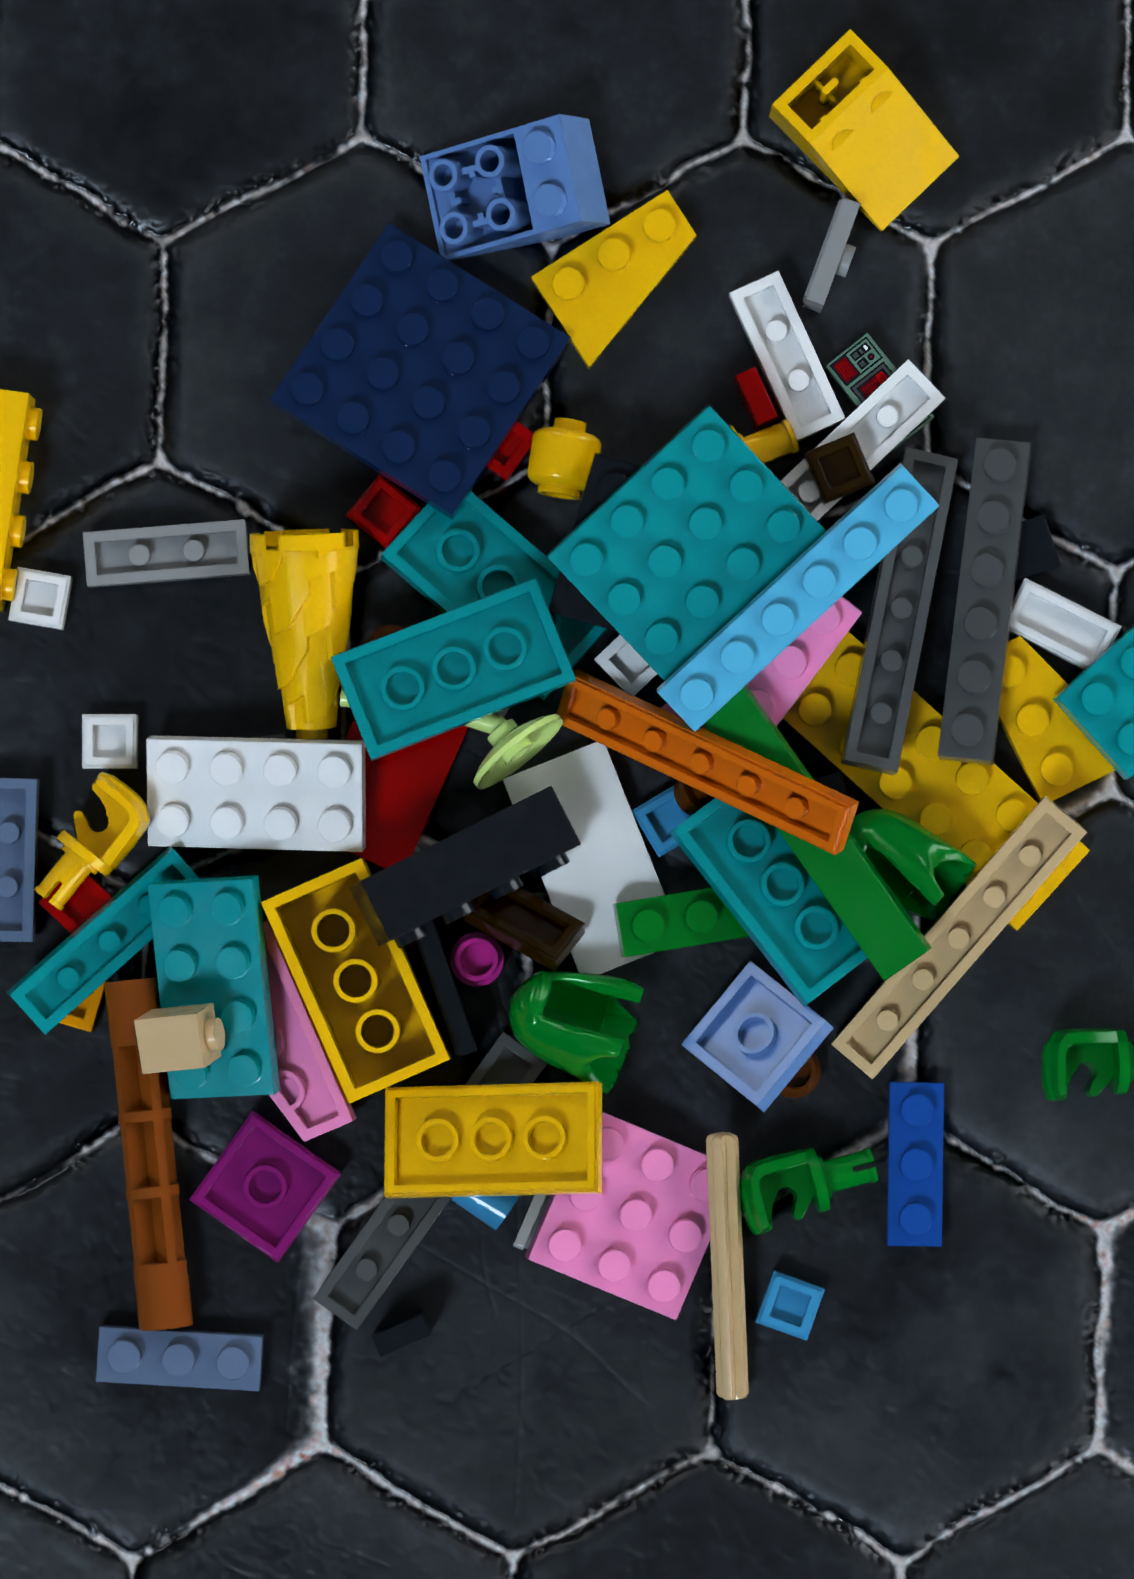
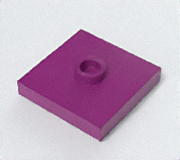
[189,1110,342,1263]

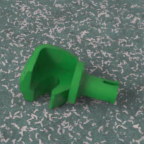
[1041,1028,1134,1101]
[740,1147,878,1235]

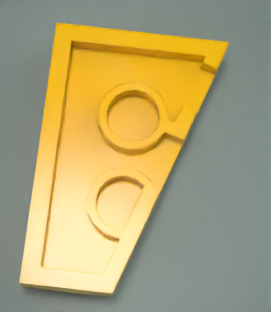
[531,190,697,370]
[999,636,1115,801]

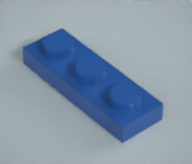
[886,1081,944,1247]

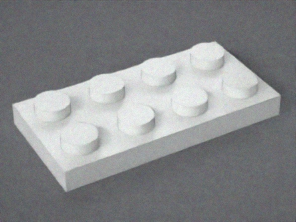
[146,735,366,852]

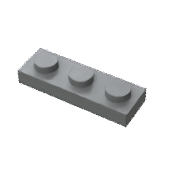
[83,519,251,588]

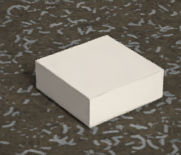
[8,567,73,631]
[82,714,138,769]

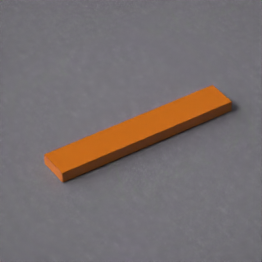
[557,669,859,855]

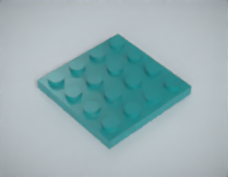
[547,404,826,681]

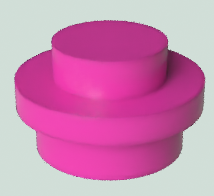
[450,932,504,987]

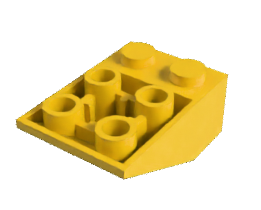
[769,29,959,232]

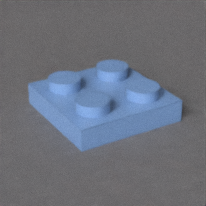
[681,961,833,1112]

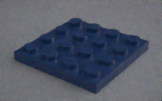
[270,223,571,520]

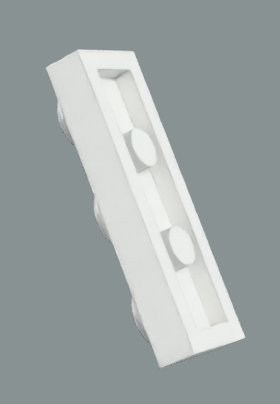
[728,271,846,442]

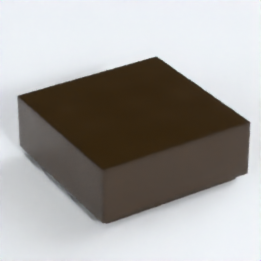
[803,432,875,505]

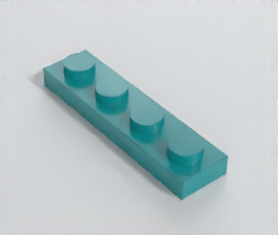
[7,847,200,1035]

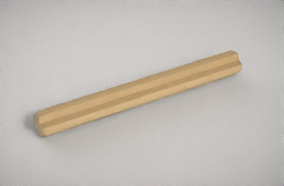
[706,1132,749,1400]

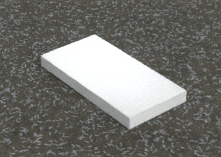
[503,742,665,974]

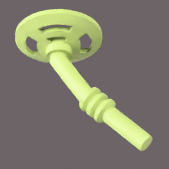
[340,688,563,790]

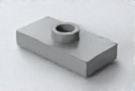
[802,197,861,313]

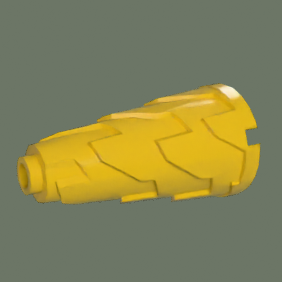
[249,528,359,739]

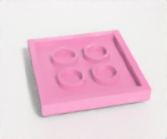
[525,1111,710,1320]

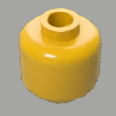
[527,418,601,500]

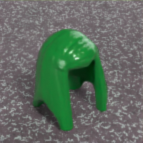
[850,809,977,920]
[509,970,645,1094]

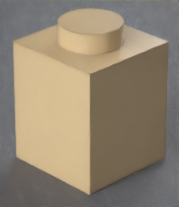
[134,1003,225,1074]

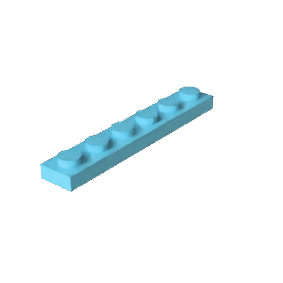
[656,463,940,732]

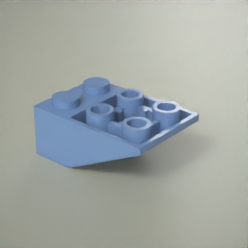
[420,114,611,261]

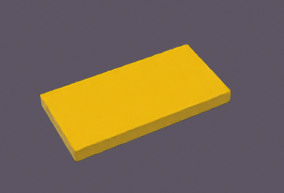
[384,1081,602,1198]

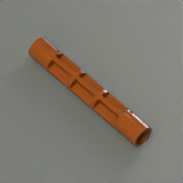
[104,977,193,1331]

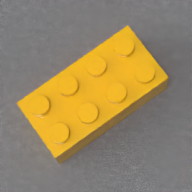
[261,858,452,1104]

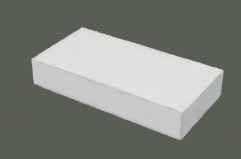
[1009,578,1122,670]

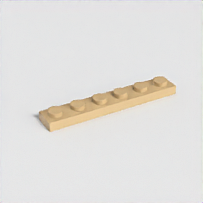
[831,795,1087,1079]

